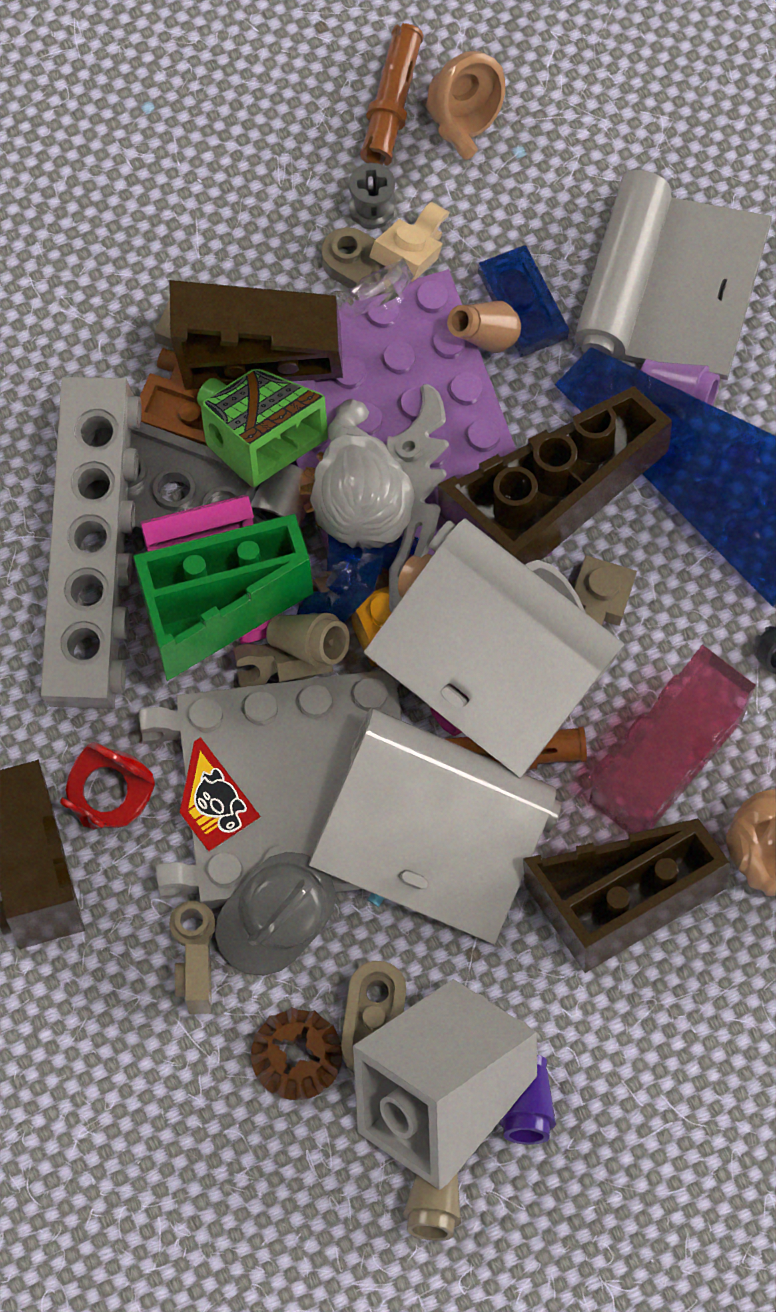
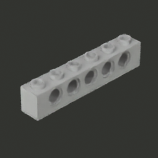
[41,377,142,709]

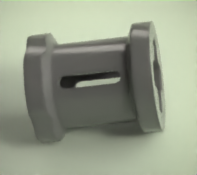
[349,163,395,229]

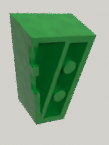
[133,514,313,681]

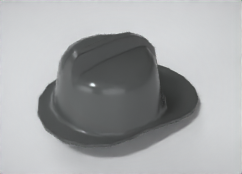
[215,852,336,976]

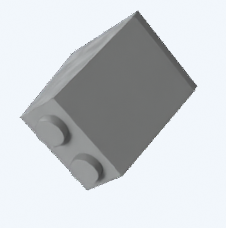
[353,979,537,1190]

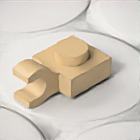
[369,202,450,282]

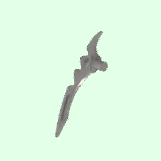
[385,384,449,612]

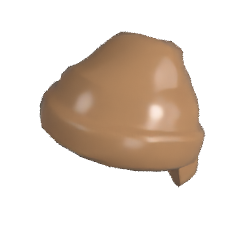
[425,50,505,160]

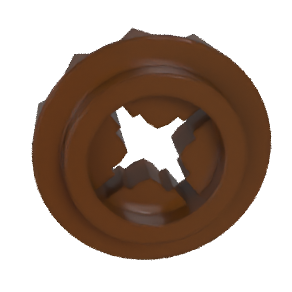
[251,1007,342,1100]

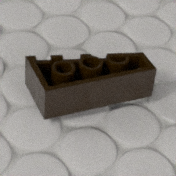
[438,386,672,564]

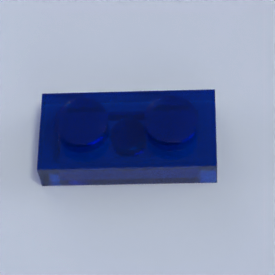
[478,245,569,357]

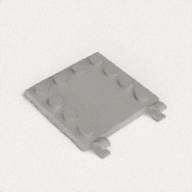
[139,670,408,908]

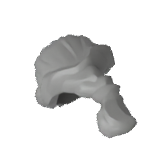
[310,399,415,550]

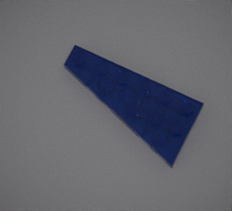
[555,347,776,608]

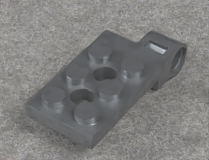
[84,422,315,537]

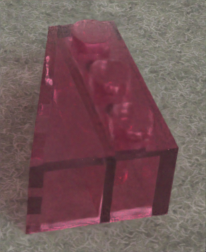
[589,644,756,834]

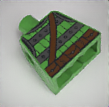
[197,369,328,487]

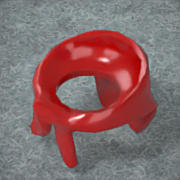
[59,741,155,830]

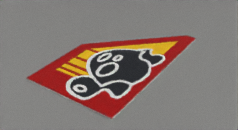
[179,737,261,852]

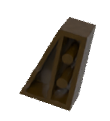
[169,280,343,390]
[0,759,85,949]
[523,818,730,973]

